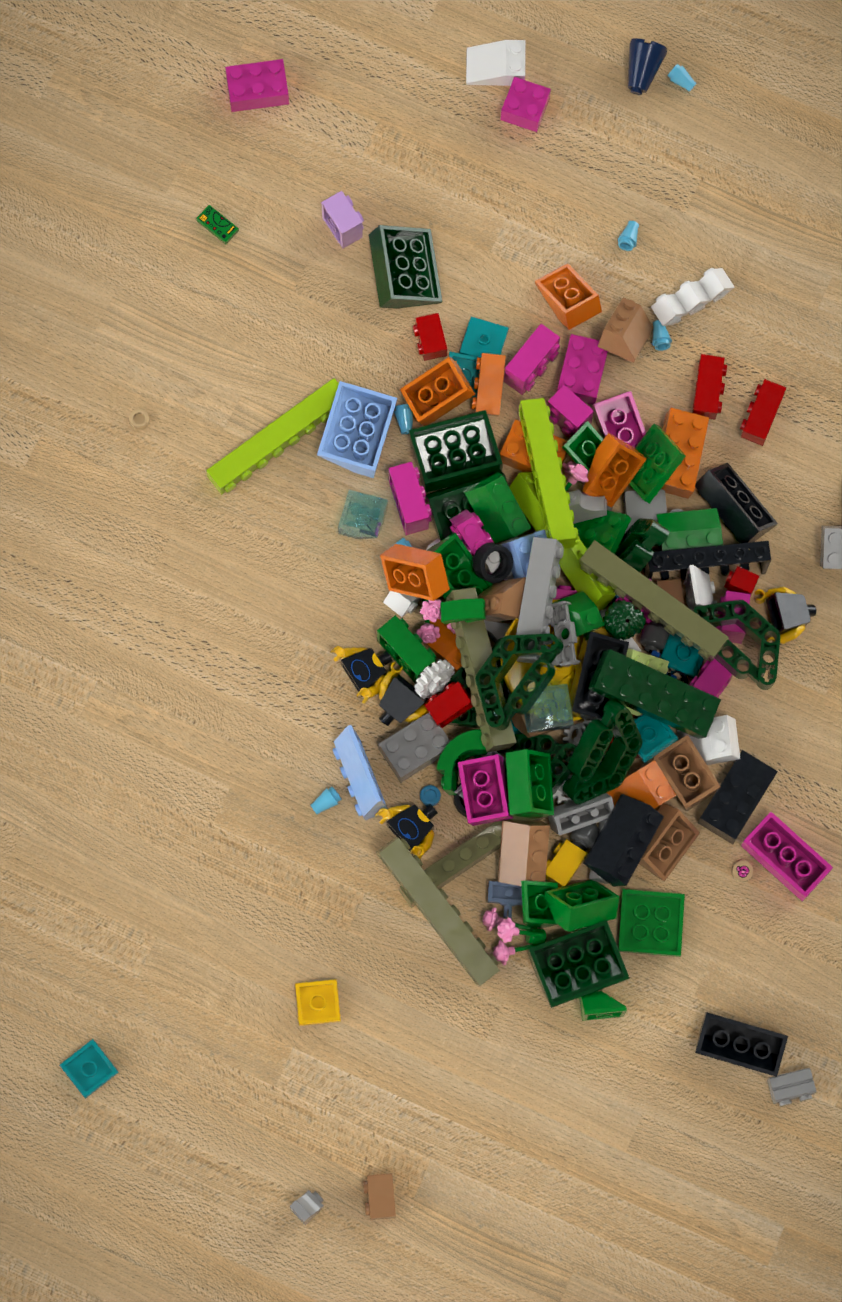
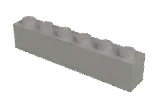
[514,537,564,663]

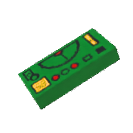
[196,205,239,244]

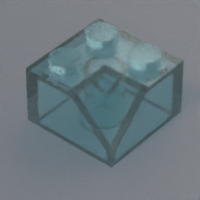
[338,490,388,539]
[522,684,574,733]

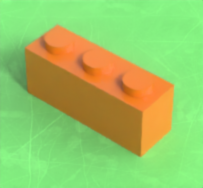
[472,353,506,416]

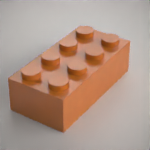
[661,408,709,499]

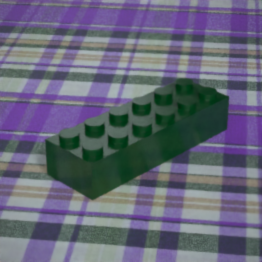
[588,649,721,739]

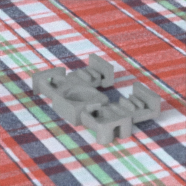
[543,601,580,668]

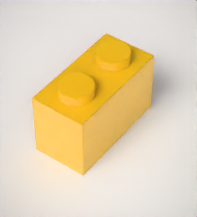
[546,839,587,888]

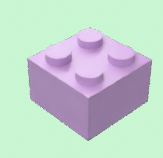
[321,191,364,249]

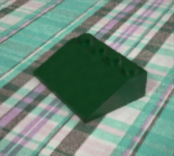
[368,225,443,309]
[409,410,503,493]
[425,471,508,542]
[528,920,630,1008]

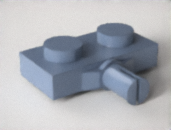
[487,881,522,919]

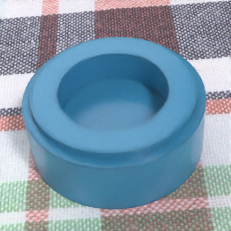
[420,785,441,806]

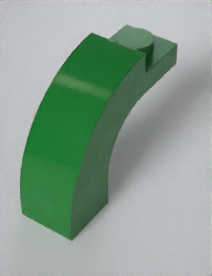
[437,729,488,795]

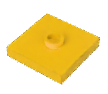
[295,979,341,1026]

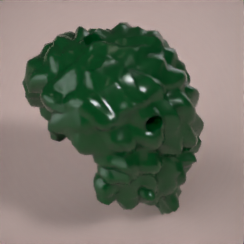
[603,600,646,640]

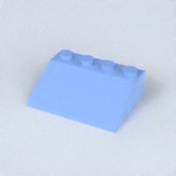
[317,381,397,478]
[333,725,388,820]

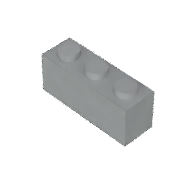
[548,793,614,836]

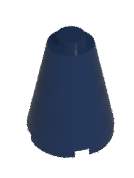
[628,38,667,95]

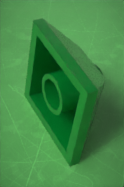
[562,421,603,476]
[552,591,605,640]
[521,880,558,928]
[579,991,627,1021]

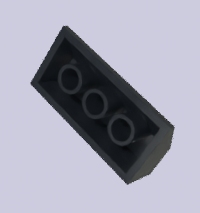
[695,463,778,543]
[583,794,664,887]
[695,1012,788,1077]

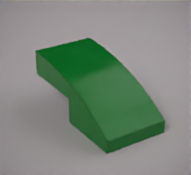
[441,598,486,624]

